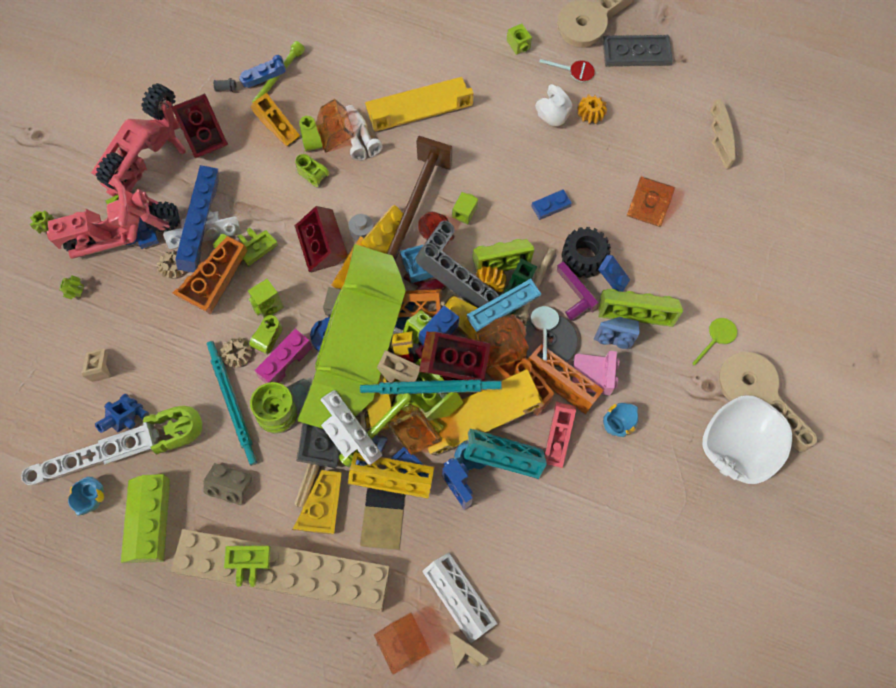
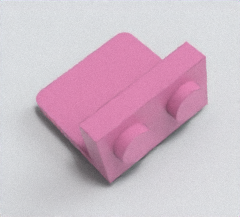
[572,351,619,396]

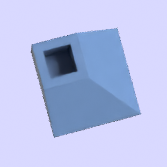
[594,317,639,349]

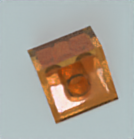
[316,99,355,152]
[626,176,675,227]
[475,314,529,368]
[387,404,442,455]
[374,613,431,675]

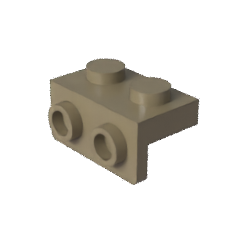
[203,463,252,505]

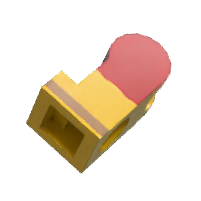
[392,331,415,363]

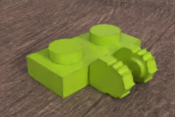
[237,228,278,267]
[224,546,271,587]

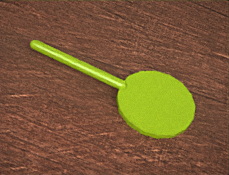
[692,318,737,365]

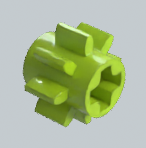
[29,210,55,234]
[59,275,84,300]

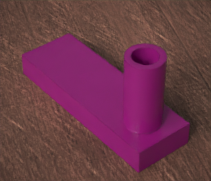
[557,261,599,321]

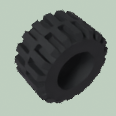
[561,227,611,278]

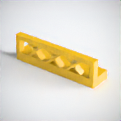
[348,452,434,499]

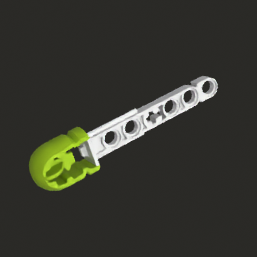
[21,405,202,485]

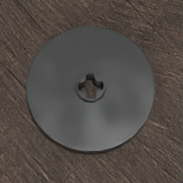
[520,315,577,367]

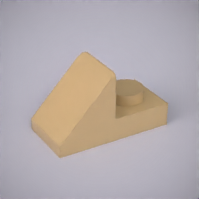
[81,348,111,382]
[377,351,420,382]
[449,633,489,669]

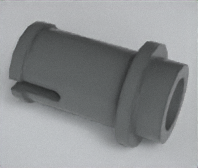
[213,78,237,92]

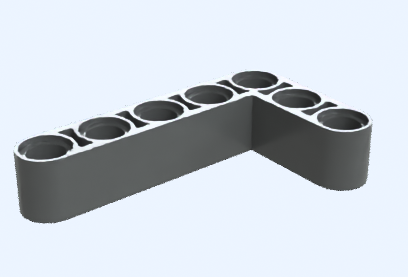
[415,221,499,308]

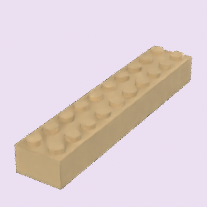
[170,529,391,612]

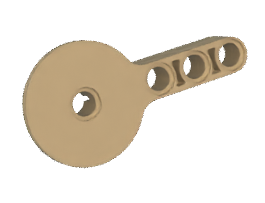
[557,0,635,47]
[719,352,817,452]

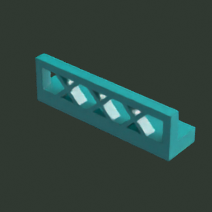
[464,429,547,479]

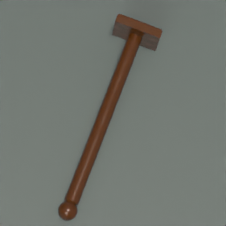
[386,136,452,261]

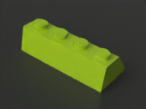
[598,289,683,327]
[121,474,170,563]

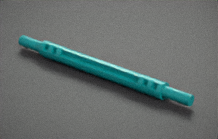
[206,341,258,466]
[360,379,502,395]

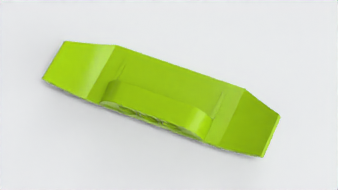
[297,244,406,429]

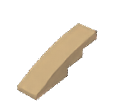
[710,99,735,170]

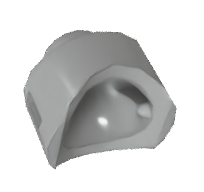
[348,214,373,241]

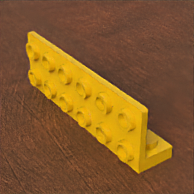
[365,77,474,132]
[422,370,544,456]

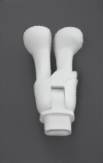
[340,105,383,161]

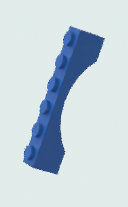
[175,165,219,272]

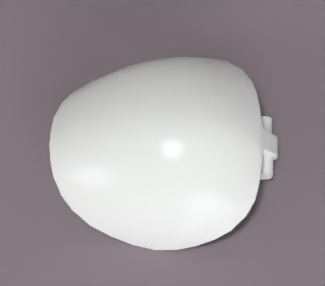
[703,395,792,484]

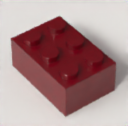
[419,332,491,381]

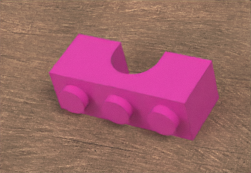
[254,329,312,383]

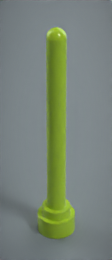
[252,41,305,103]
[339,393,412,467]

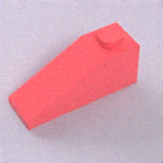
[545,402,576,468]

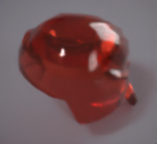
[418,211,455,245]

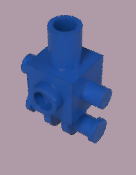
[95,393,149,433]

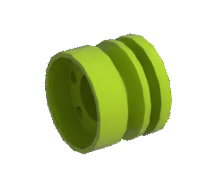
[250,382,297,433]

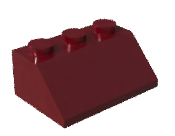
[294,206,348,273]

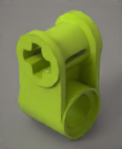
[299,116,322,152]
[295,154,330,187]
[249,315,282,354]

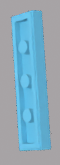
[466,279,541,332]

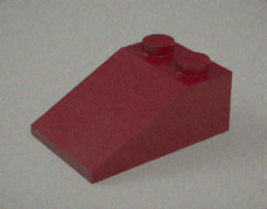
[171,93,228,159]

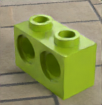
[248,278,284,318]

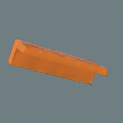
[398,289,442,317]
[528,344,604,414]

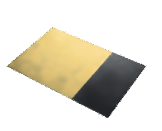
[360,487,405,550]

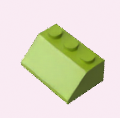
[472,239,534,272]
[395,359,463,420]

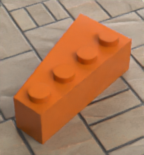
[172,236,248,315]
[486,332,554,416]

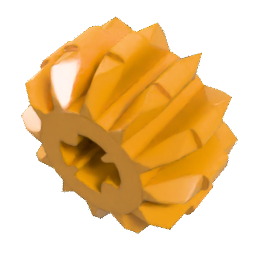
[577,94,607,124]
[475,265,506,294]

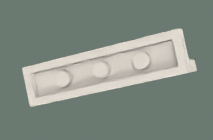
[422,553,497,644]

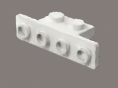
[164,211,241,249]
[321,390,382,465]

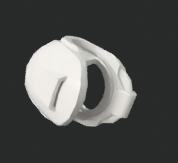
[535,84,572,126]

